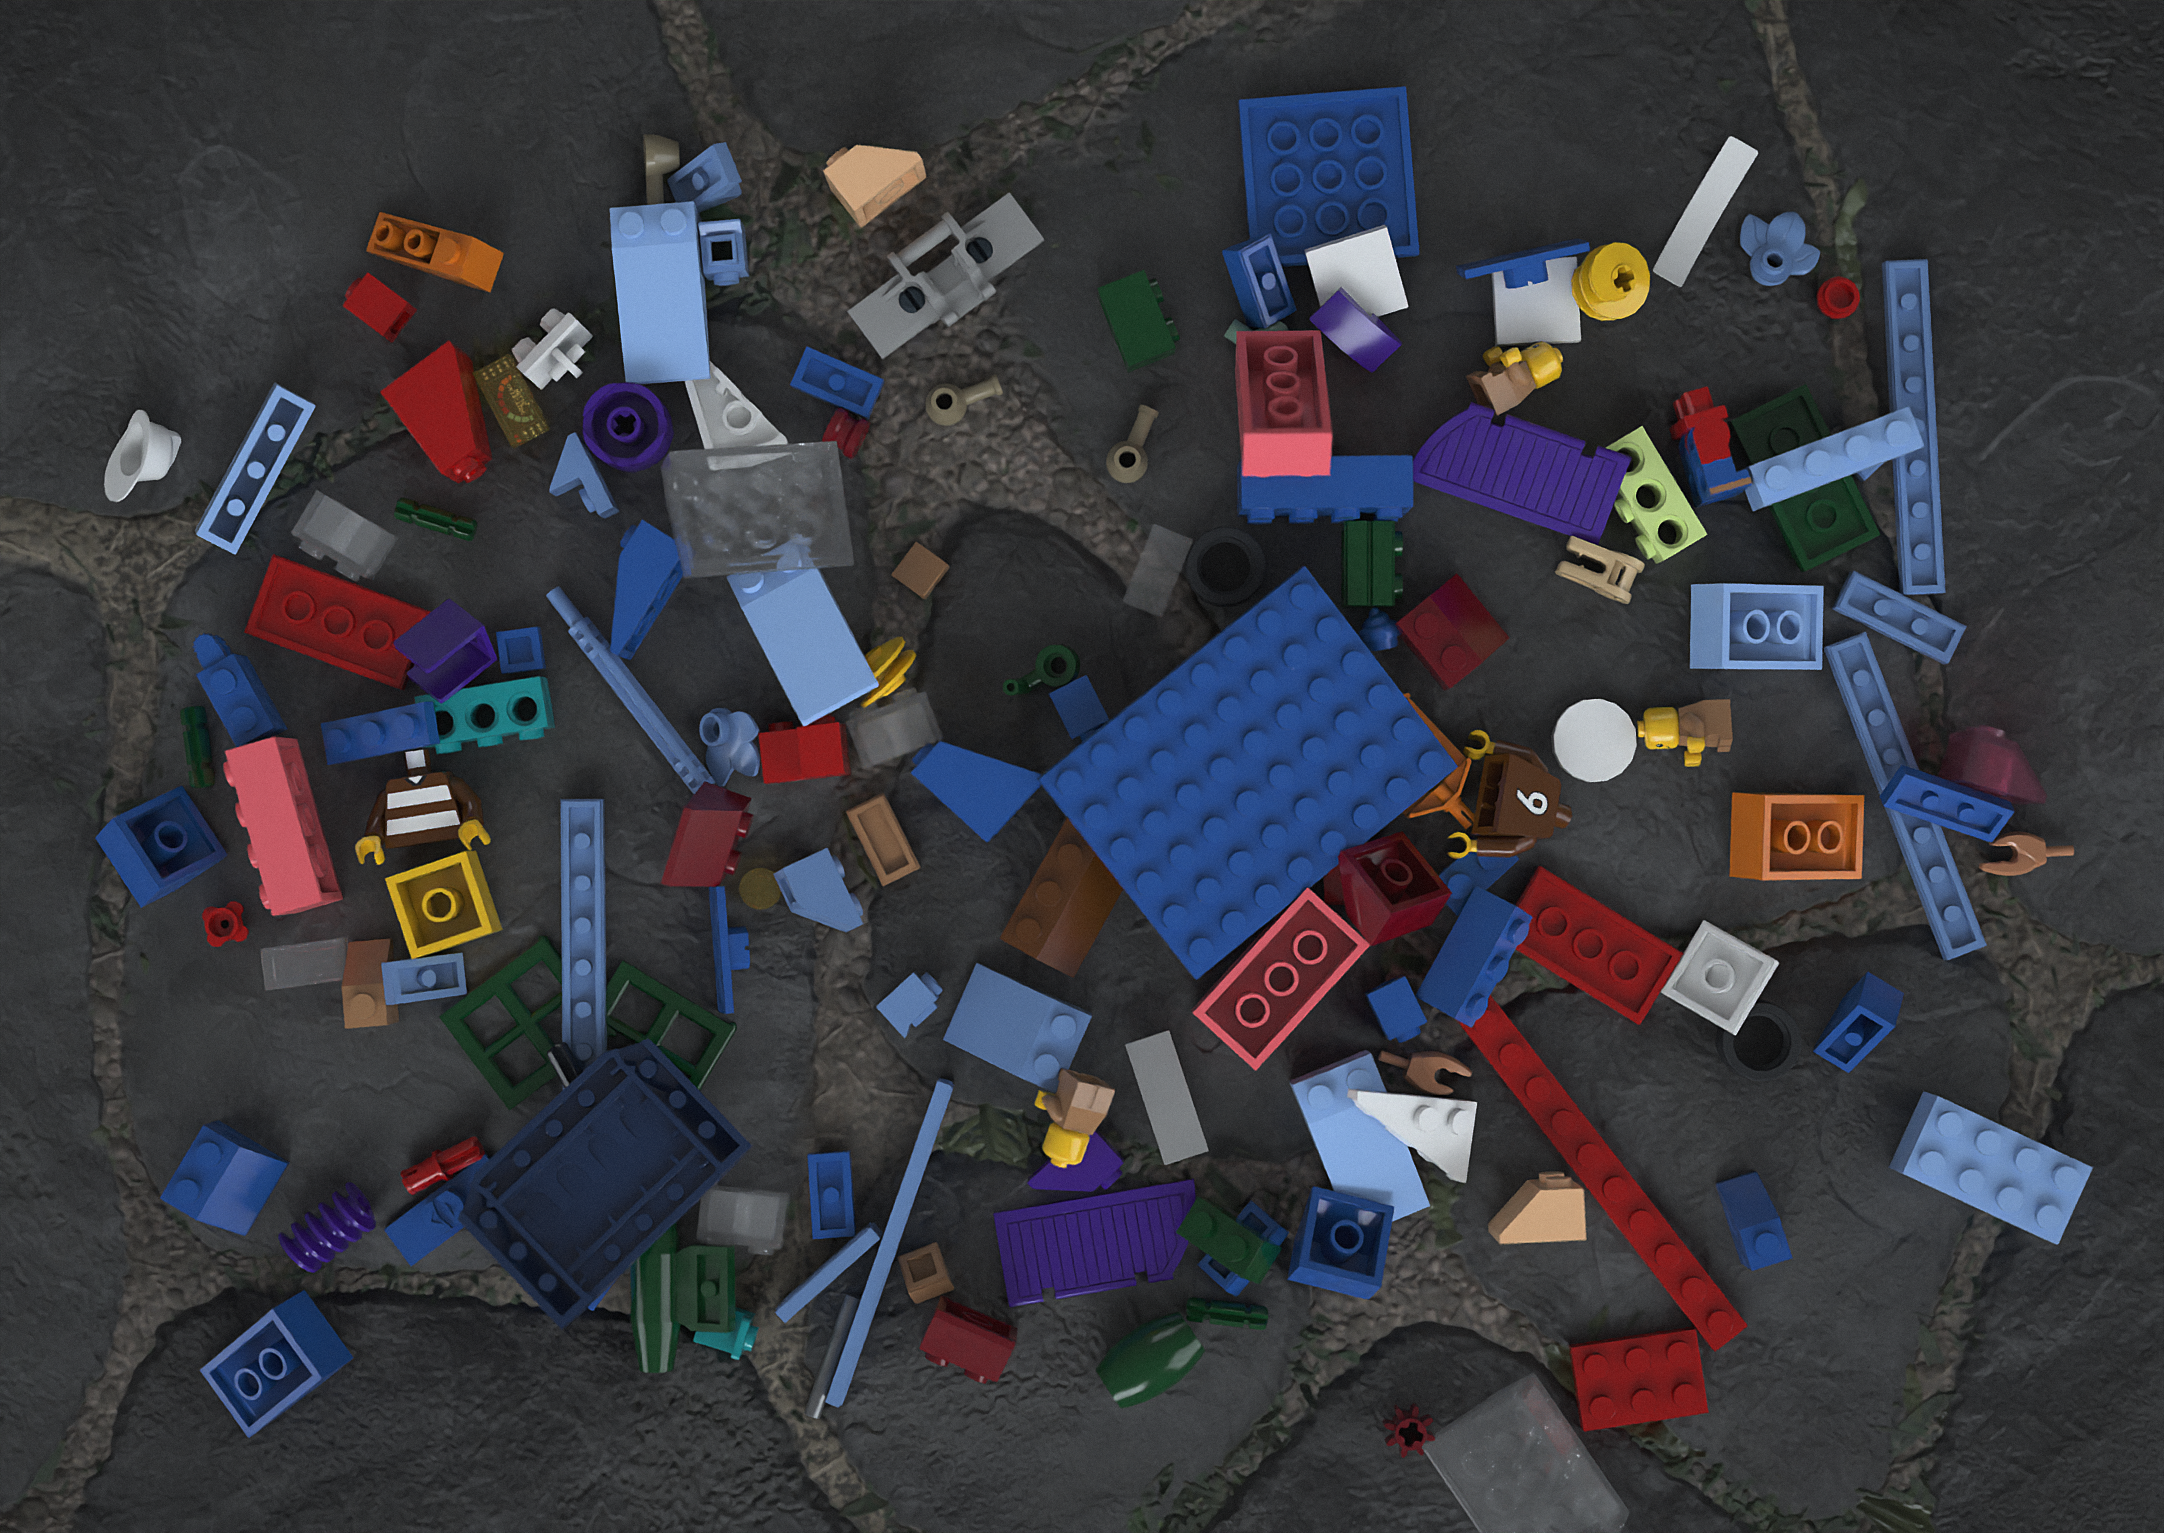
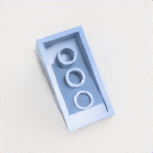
[610,201,711,384]
[726,537,879,726]
[1289,1050,1430,1221]

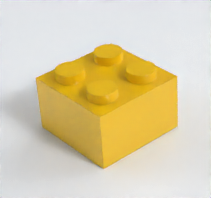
[385,851,503,959]

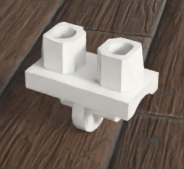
[512,308,593,390]

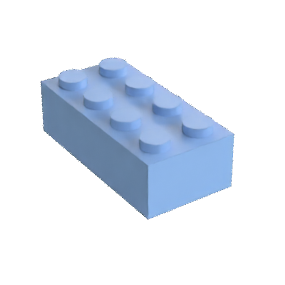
[1889,1091,2093,1245]

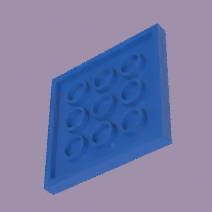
[1238,86,1420,267]

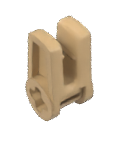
[1555,536,1645,604]

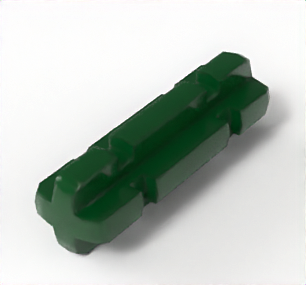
[394,497,478,541]
[180,706,215,788]
[1185,1297,1269,1330]

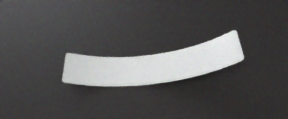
[1653,136,1758,287]

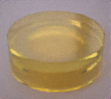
[739,867,782,910]

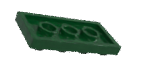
[1727,384,1880,573]

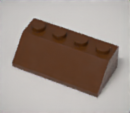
[999,818,1123,978]

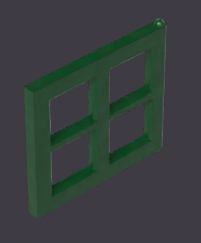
[439,935,617,1111]
[606,960,737,1091]

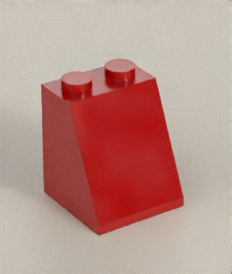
[380,341,493,483]

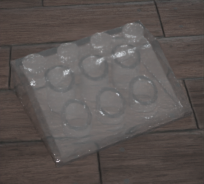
[661,441,854,578]
[1422,1373,1630,1533]

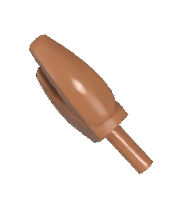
[1979,831,2074,876]
[1378,1050,1472,1096]

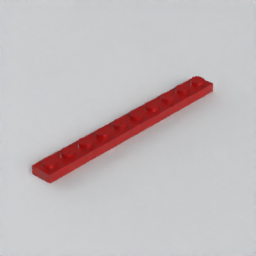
[1455,995,1748,1352]

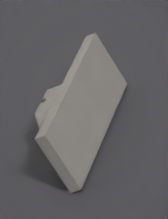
[1125,1030,1209,1165]

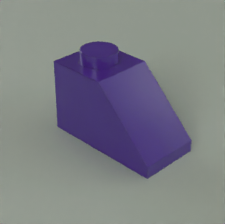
[1027,1129,1124,1192]

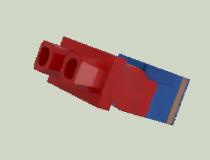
[1669,386,1753,508]

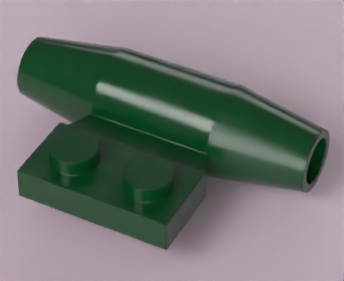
[630,1223,736,1373]

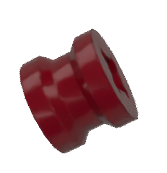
[821,407,870,460]

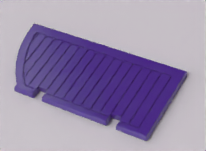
[1413,402,1631,545]
[993,1178,1196,1308]

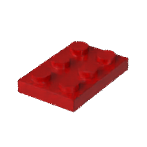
[1568,1326,1709,1431]

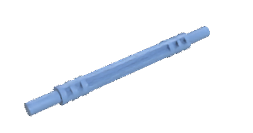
[546,586,716,794]

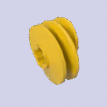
[1571,242,1650,321]
[860,637,916,708]

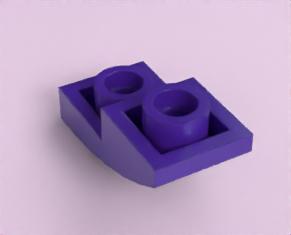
[1309,287,1402,373]

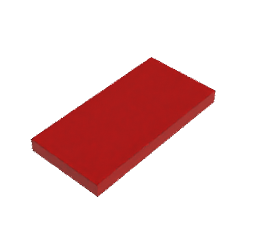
[244,554,431,691]
[1514,866,1684,1025]

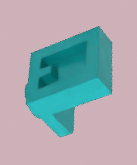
[693,1307,759,1360]

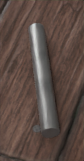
[804,1293,861,1419]

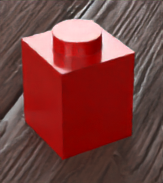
[342,272,417,343]

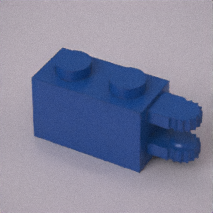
[193,633,287,747]

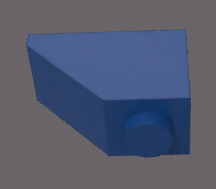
[1813,972,1904,1073]
[1715,1171,1792,1271]

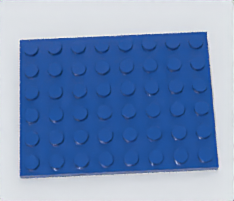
[1037,566,1458,980]

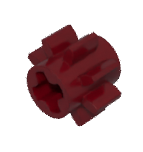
[1382,1403,1435,1458]

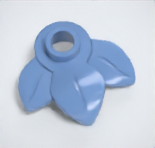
[1740,212,1820,286]
[699,708,760,787]

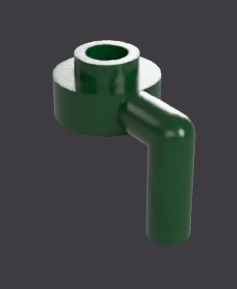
[1003,644,1080,696]

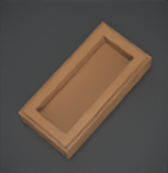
[846,793,921,886]

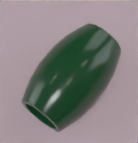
[1095,1311,1205,1409]

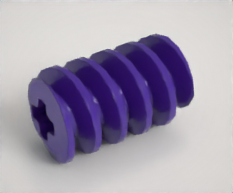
[278,1182,376,1273]

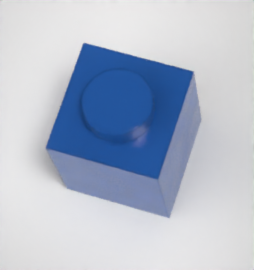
[1049,675,1109,742]
[1363,974,1427,1043]

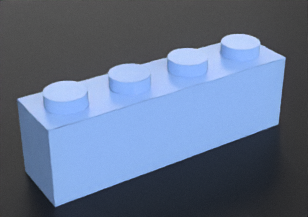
[195,382,316,555]
[1743,407,1924,511]

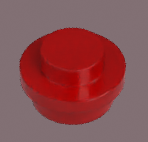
[1816,277,1860,319]

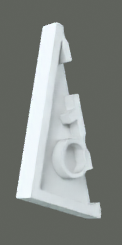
[684,361,790,472]
[1347,1089,1477,1183]

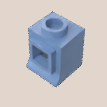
[698,219,749,286]
[876,971,943,1038]

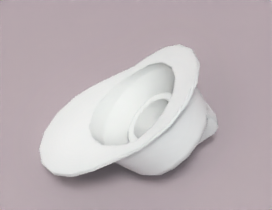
[104,410,181,502]

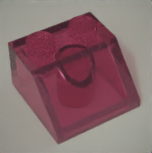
[1939,725,2047,804]

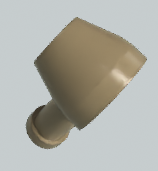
[643,134,680,205]
[925,374,1003,426]
[1106,404,1159,483]

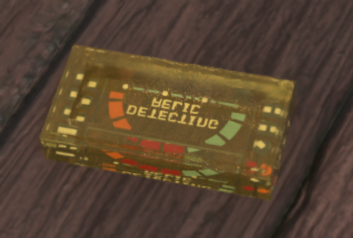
[473,354,551,449]

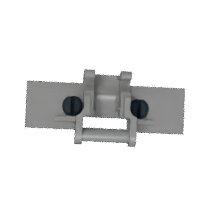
[847,192,1044,359]

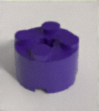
[583,382,674,473]

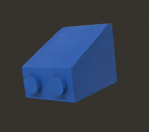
[911,741,1041,842]

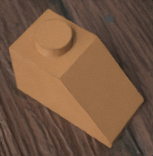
[342,938,399,1029]

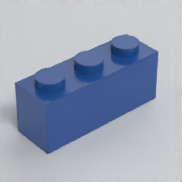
[1415,886,1533,1028]

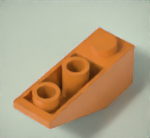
[366,212,504,292]

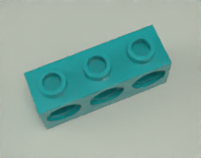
[414,676,555,754]

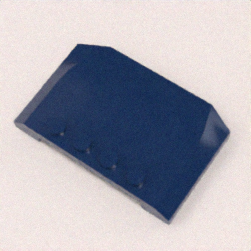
[458,1039,753,1329]

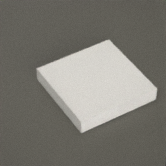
[1304,225,1408,317]
[1492,257,1581,346]
[1661,920,1779,1036]

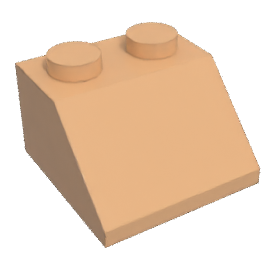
[823,145,927,228]
[1488,1171,1586,1244]

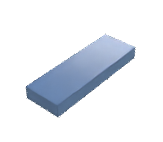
[1832,570,1967,664]
[775,1222,883,1323]

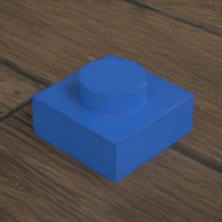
[496,626,546,675]

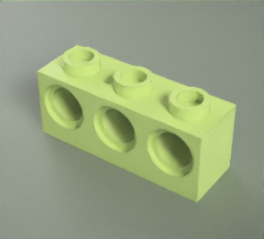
[1592,426,1708,564]

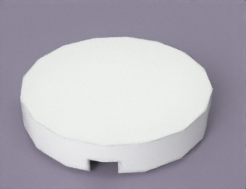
[1551,699,1637,782]

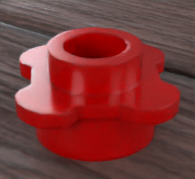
[202,901,249,947]

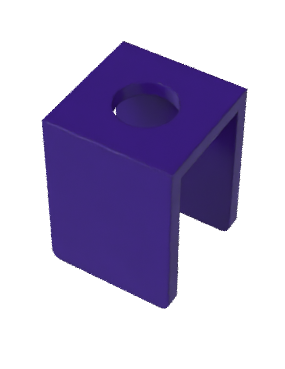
[394,598,498,703]

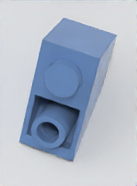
[773,848,863,932]

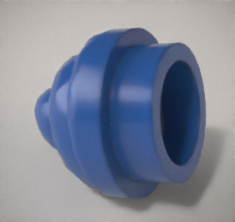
[1358,607,1401,651]

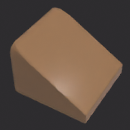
[891,542,950,600]
[897,1242,954,1304]

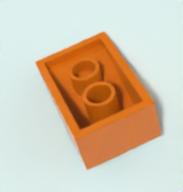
[1729,792,1864,880]

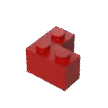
[758,715,851,784]

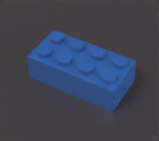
[1237,455,1413,525]

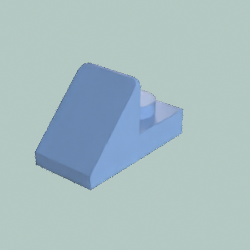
[667,142,742,213]
[549,432,620,519]
[381,953,467,1005]

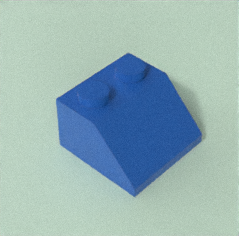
[95,785,228,908]
[160,1120,290,1236]
[1287,1186,1394,1300]

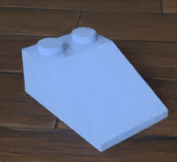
[1690,583,1824,670]

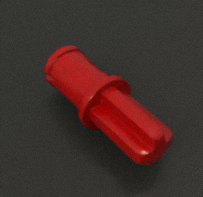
[400,1137,485,1195]

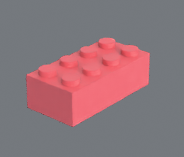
[1235,330,1332,477]
[224,737,343,916]
[1191,887,1370,1071]

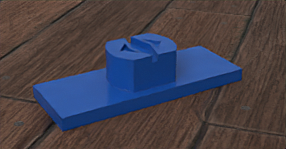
[1456,238,1590,289]
[708,886,750,1014]
[384,1153,490,1266]

